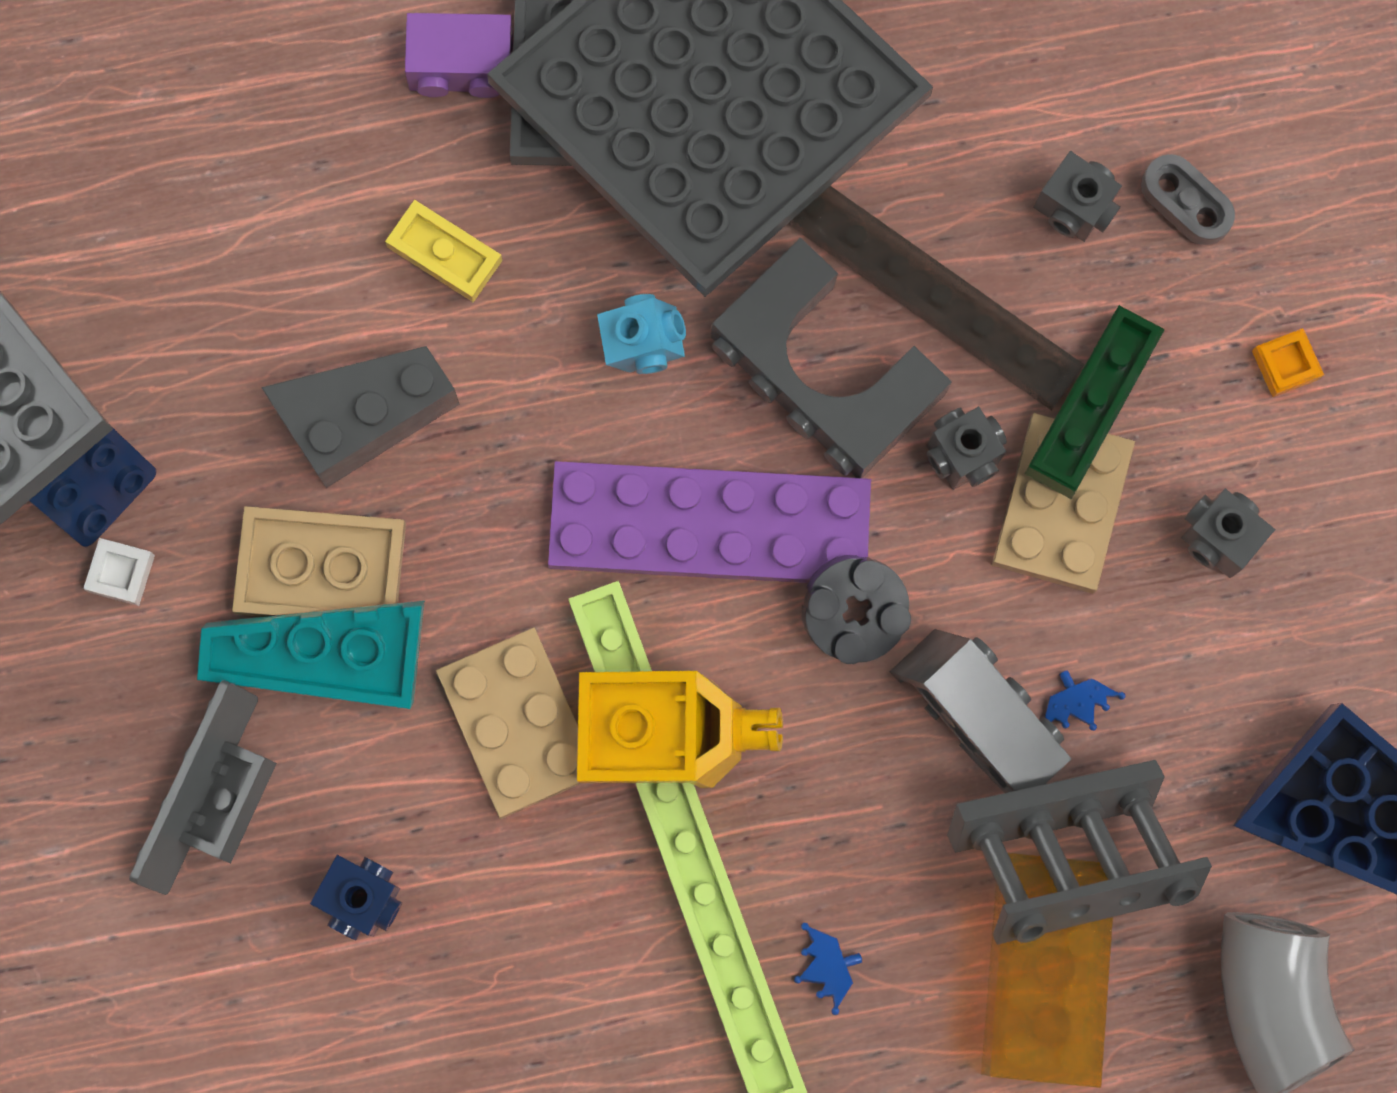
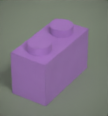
[405,13,513,98]

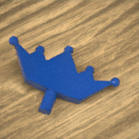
[1045,670,1126,731]
[794,923,862,1015]

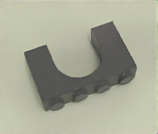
[711,237,952,478]

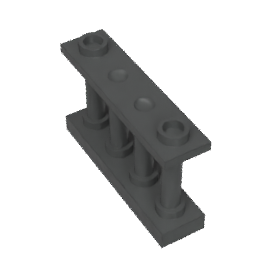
[947,760,1212,945]

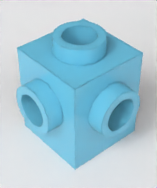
[597,294,686,374]

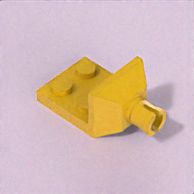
[577,671,783,788]

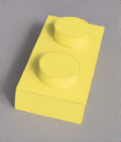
[385,200,502,303]

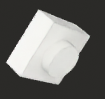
[83,538,155,606]

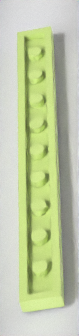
[568,581,807,1093]

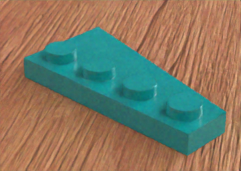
[197,600,425,709]

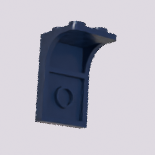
[29,426,156,547]

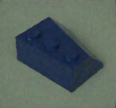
[1233,703,1397,895]

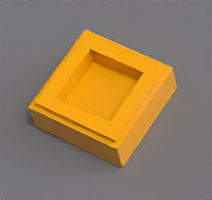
[1252,328,1324,398]

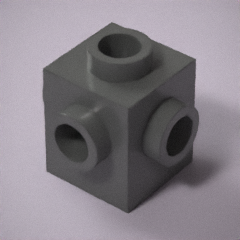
[1033,151,1122,242]
[926,406,1007,490]
[1181,488,1276,578]

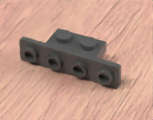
[129,680,277,895]

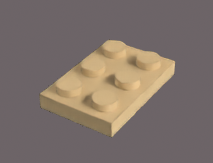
[991,413,1135,594]
[232,506,406,617]
[436,627,582,819]

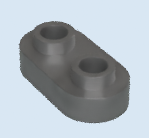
[1141,154,1235,245]

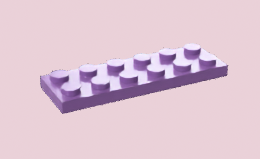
[548,461,871,583]

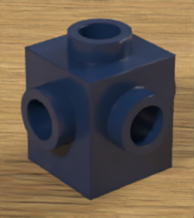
[310,855,402,941]

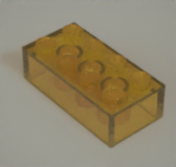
[981,853,1113,1088]

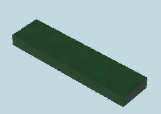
[1024,305,1165,499]

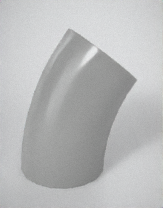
[1221,912,1355,1093]

